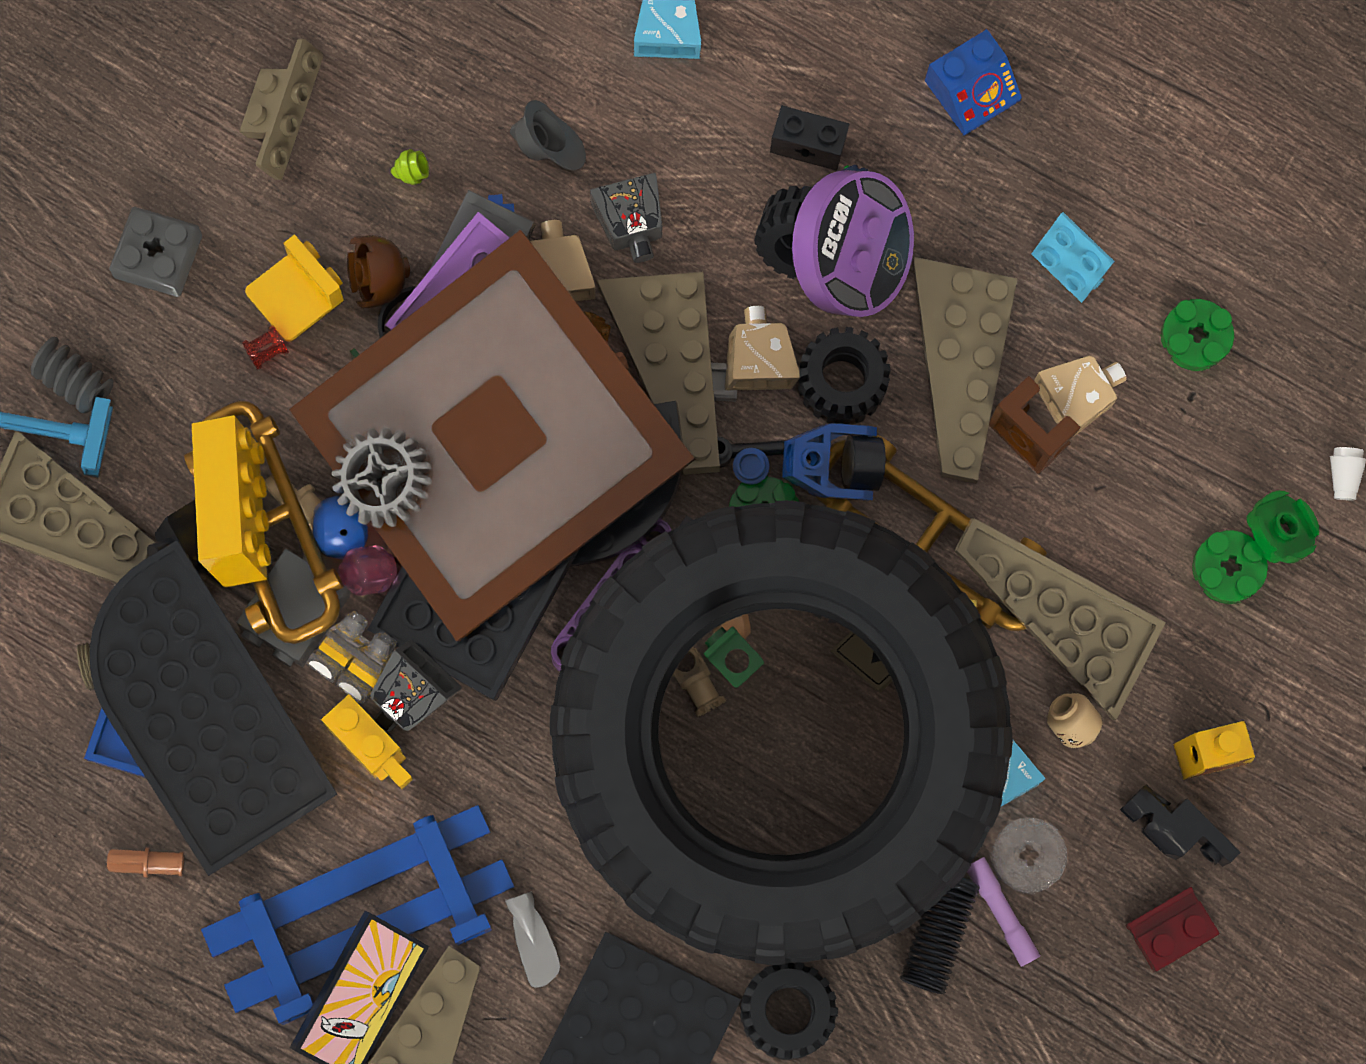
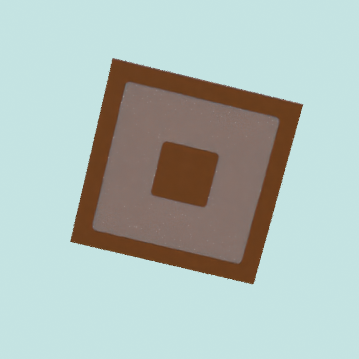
[289,230,696,642]

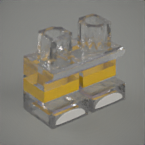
[305,611,397,704]

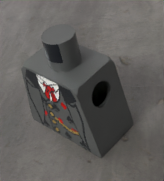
[590,173,662,263]
[371,639,462,732]

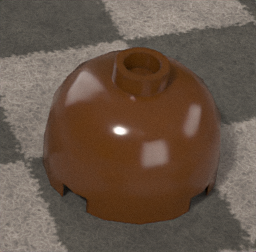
[347,235,410,309]

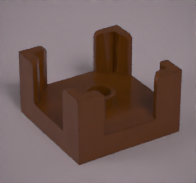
[989,376,1081,475]

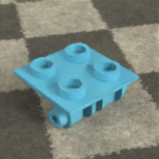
[1031,212,1115,303]

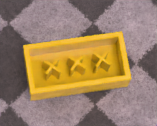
[192,415,271,588]

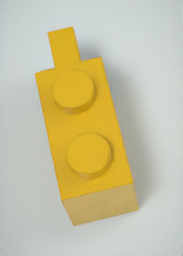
[321,694,413,789]

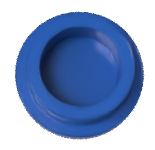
[733,448,770,485]

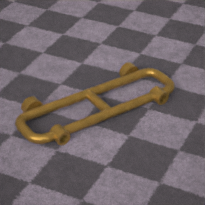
[184,401,344,644]
[816,435,1047,631]

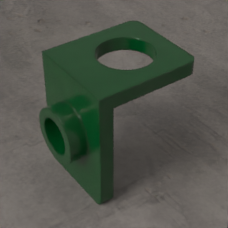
[703,626,764,688]

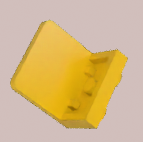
[245,234,344,342]

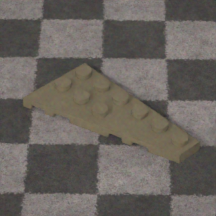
[912,256,1017,484]
[597,272,720,475]
[0,431,155,584]
[954,518,1166,720]
[368,945,481,1064]

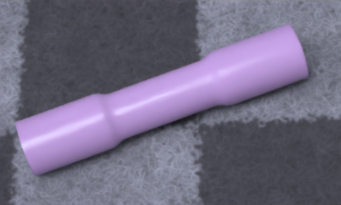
[967,857,1040,967]

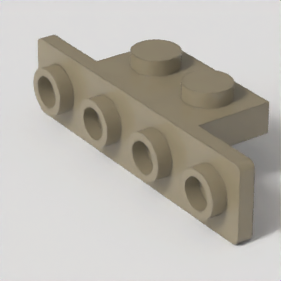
[239,39,323,180]

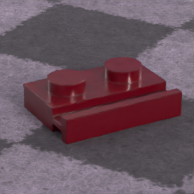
[1125,887,1220,972]

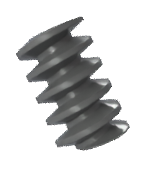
[31,337,114,413]

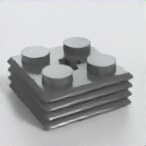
[109,207,202,297]

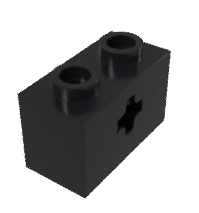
[770,105,850,171]

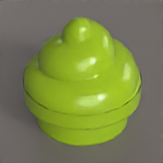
[390,149,429,185]

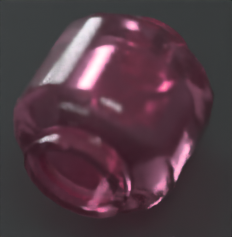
[338,545,397,596]

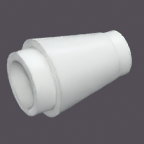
[1330,447,1366,501]

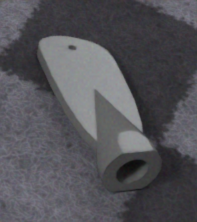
[505,891,560,988]

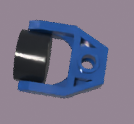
[782,423,886,501]

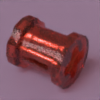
[241,325,289,371]

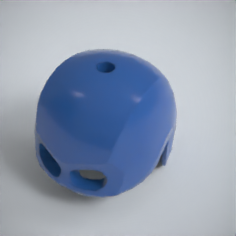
[313,496,368,559]

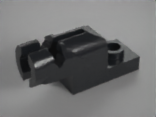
[1120,784,1241,867]

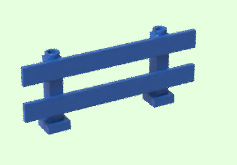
[201,805,514,1025]

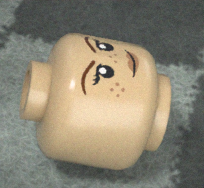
[1047,693,1102,748]

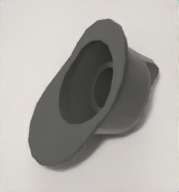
[510,100,586,171]

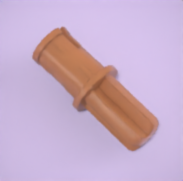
[107,847,184,878]

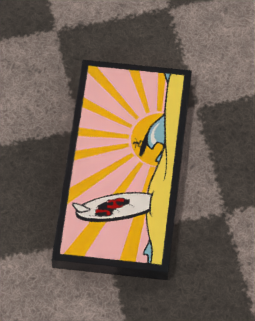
[289,911,429,1064]

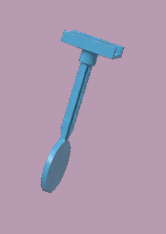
[0,397,113,477]

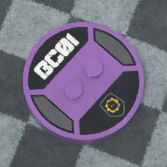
[792,170,914,317]

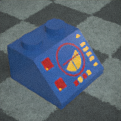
[925,29,1022,136]

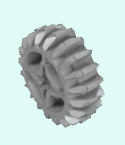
[332,427,432,528]

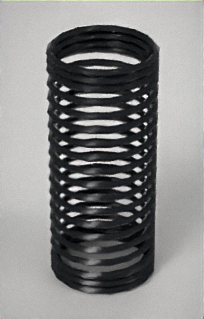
[899,878,980,994]

